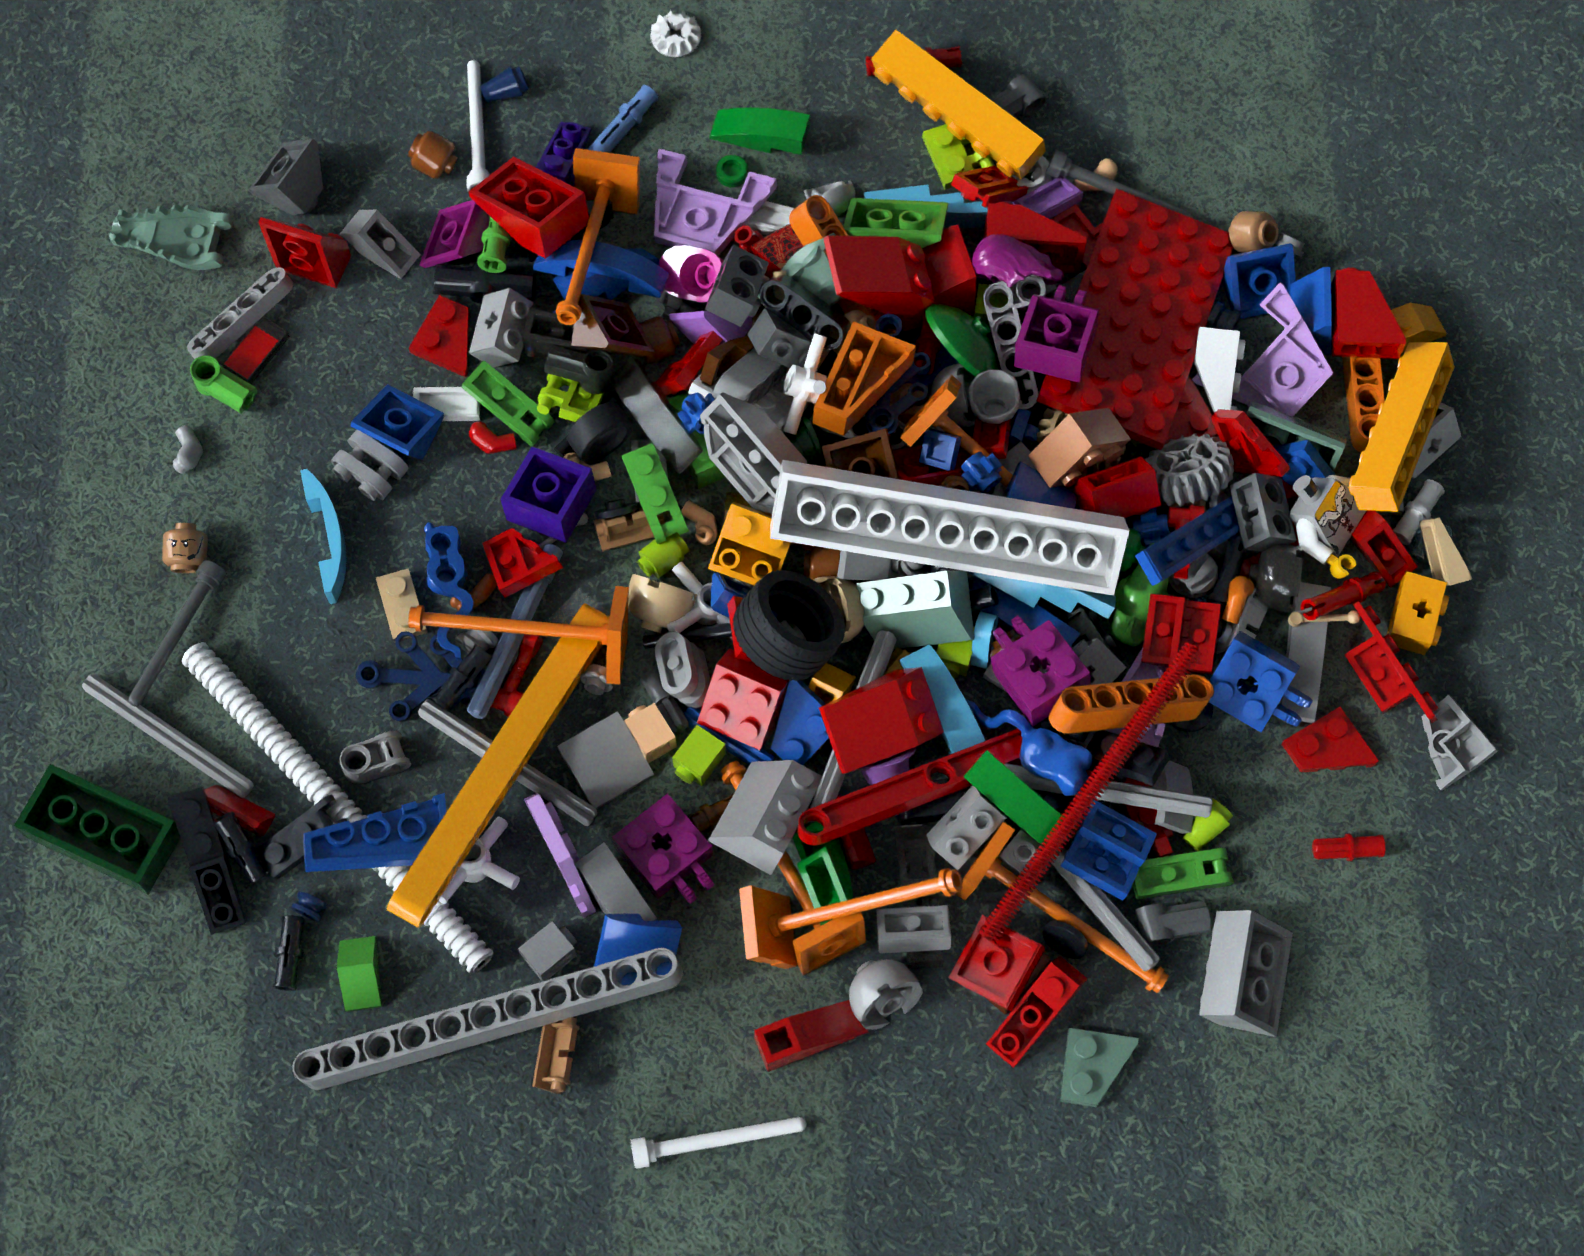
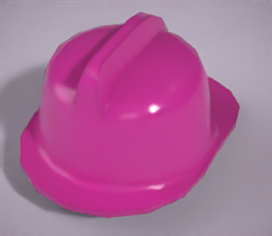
[659,246,723,302]

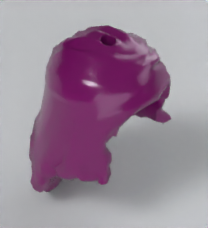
[972,234,1064,295]

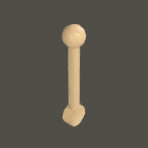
[1288,610,1360,627]

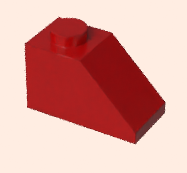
[1350,510,1418,588]

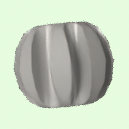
[1169,553,1218,599]

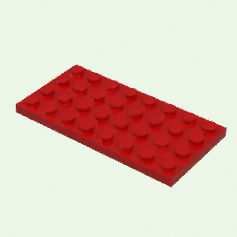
[1036,188,1233,450]

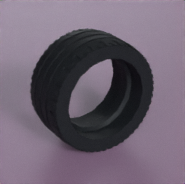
[733,570,845,681]

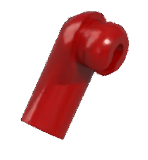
[469,422,517,454]

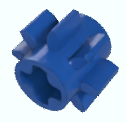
[677,392,715,434]
[961,451,1003,494]
[1132,507,1169,549]

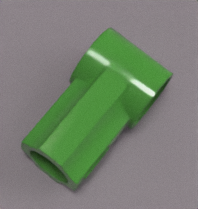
[190,356,257,414]

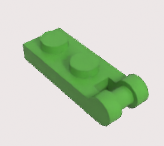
[462,360,555,446]
[621,443,689,544]
[1133,848,1234,900]

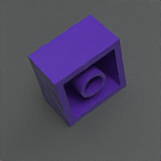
[500,446,597,543]

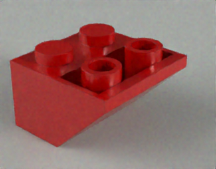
[1073,457,1161,518]

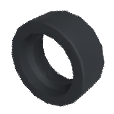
[567,402,633,463]

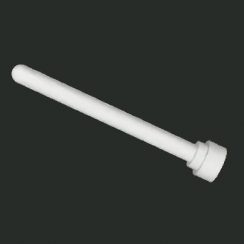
[467,60,490,192]
[630,1117,806,1169]

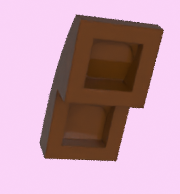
[700,336,754,386]

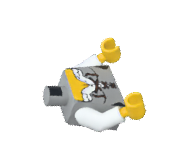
[1290,475,1386,579]

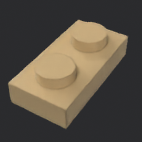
[376,568,427,643]

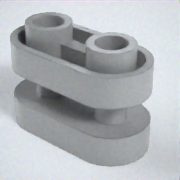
[331,430,409,501]
[655,632,711,708]

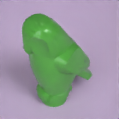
[1110,543,1170,647]

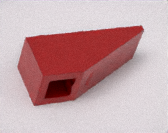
[986,956,1087,1068]
[754,1000,869,1072]

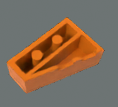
[812,321,916,436]

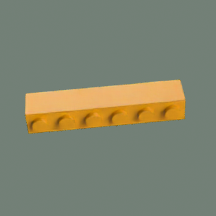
[871,30,1046,180]
[1349,342,1455,512]

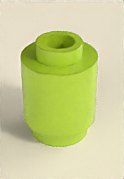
[637,533,689,579]

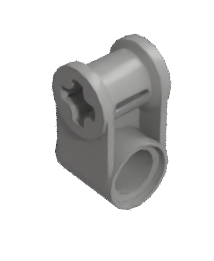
[339,731,411,784]

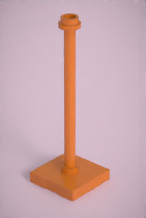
[556,148,640,325]
[900,375,1012,488]
[408,586,629,685]
[721,761,866,976]
[955,822,1169,993]
[739,868,962,969]

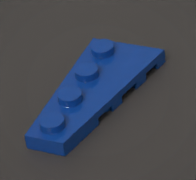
[303,793,447,872]

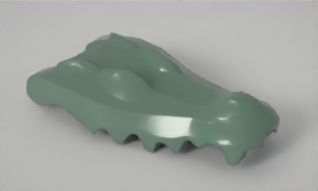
[109,204,234,270]
[757,233,843,316]

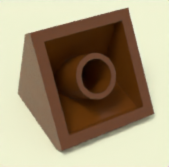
[571,294,655,357]
[822,428,900,479]

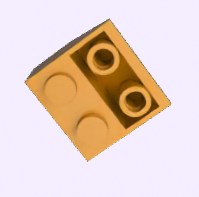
[708,502,791,585]

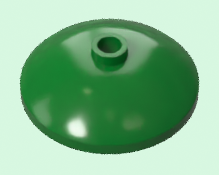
[925,304,1000,377]

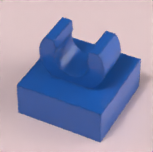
[1008,409,1040,450]
[919,428,962,471]

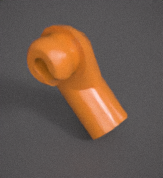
[1222,576,1254,624]

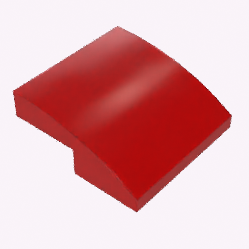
[1141,593,1221,674]

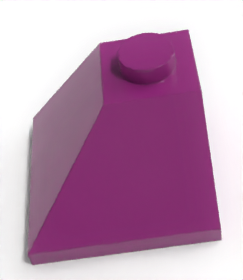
[419,200,490,268]

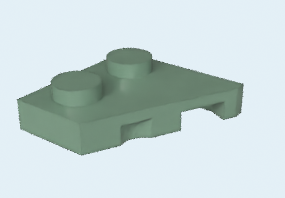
[1060,1028,1139,1107]

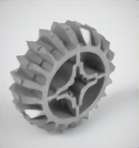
[1145,433,1234,506]

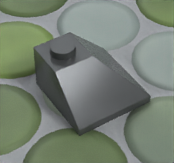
[248,138,323,215]

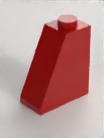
[1331,267,1406,359]

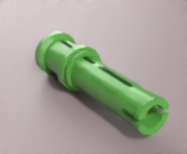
[477,217,511,273]

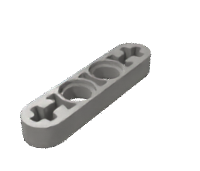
[187,267,293,360]

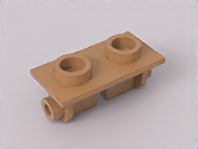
[594,508,664,552]
[532,1017,580,1094]

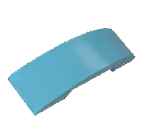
[300,469,346,604]
[898,644,985,755]

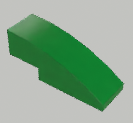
[709,107,810,155]
[963,750,1063,844]
[792,821,853,925]

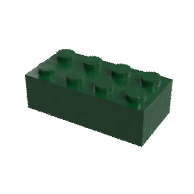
[14,764,180,895]

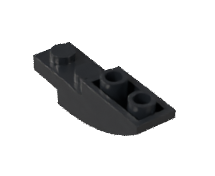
[1028,717,1170,786]
[167,786,246,935]

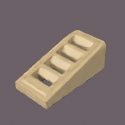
[1419,517,1472,586]

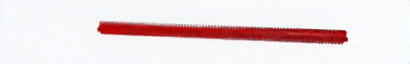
[978,642,1203,944]

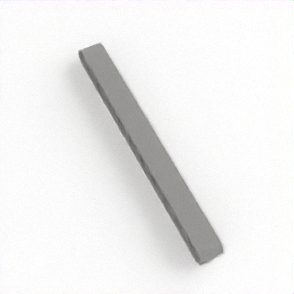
[293,948,683,1090]

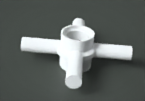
[783,334,827,435]
[667,562,745,641]
[438,817,520,904]

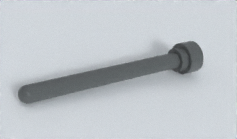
[1045,150,1194,219]
[128,560,227,707]

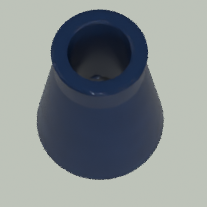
[480,66,530,103]

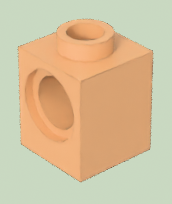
[624,703,677,763]

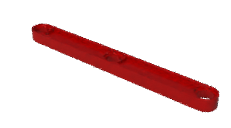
[797,729,1022,846]

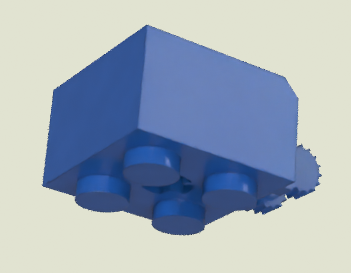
[1209,631,1313,732]

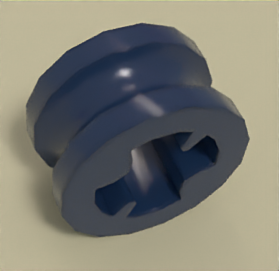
[291,891,328,922]

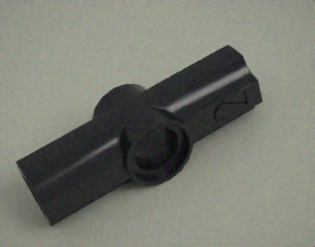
[434,263,536,304]

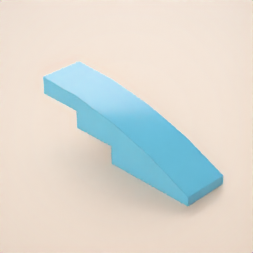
[864,185,988,228]
[973,573,1116,619]

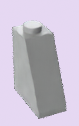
[575,842,657,921]

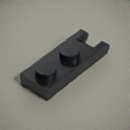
[256,795,347,879]

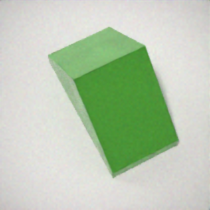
[337,936,382,1012]

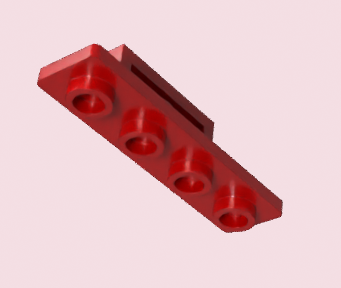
[1344,601,1439,723]

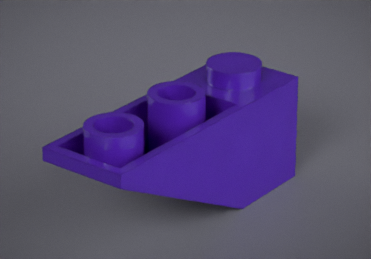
[536,122,591,187]

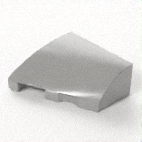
[1421,695,1498,790]

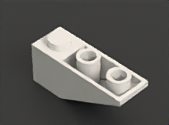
[1194,327,1245,413]

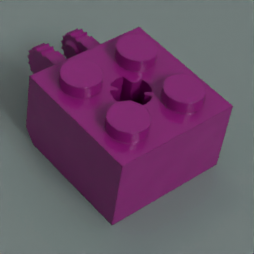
[1014,285,1099,383]
[991,615,1091,726]
[612,793,714,904]

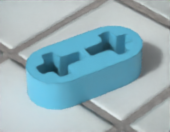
[971,612,998,669]

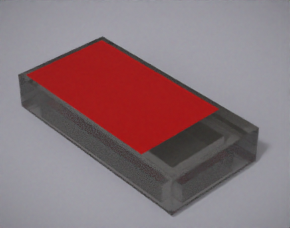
[221,316,290,384]

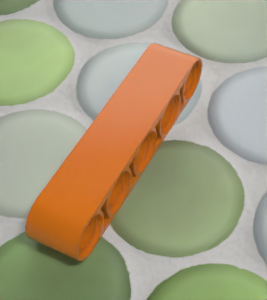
[789,195,896,335]
[1342,357,1385,452]
[1049,674,1214,734]

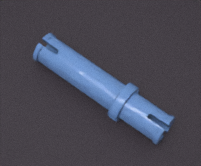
[587,85,658,153]

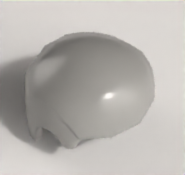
[804,180,856,216]
[969,369,1020,424]

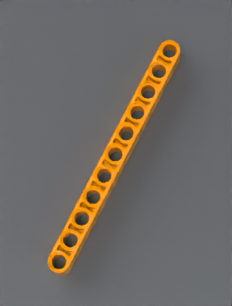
[387,603,609,928]

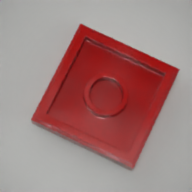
[948,915,1045,1011]

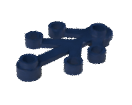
[865,314,931,437]
[356,631,485,722]

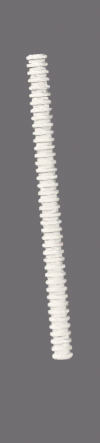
[182,642,493,974]

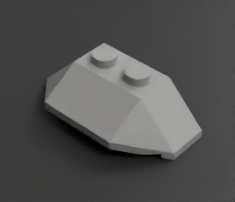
[700,392,807,514]

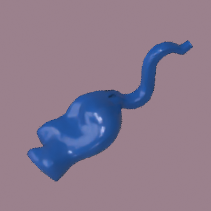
[424,522,474,660]
[966,700,1092,796]

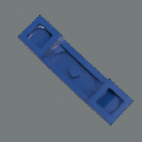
[533,240,669,298]

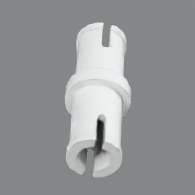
[1393,479,1445,545]

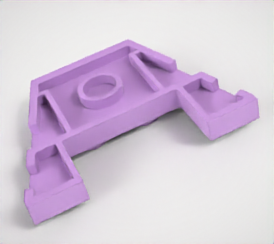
[654,149,777,256]
[1192,282,1334,417]
[524,793,596,918]

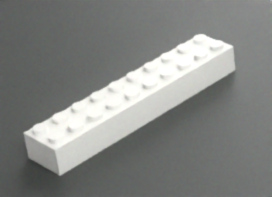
[770,460,1129,596]

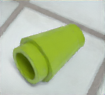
[1182,798,1233,851]

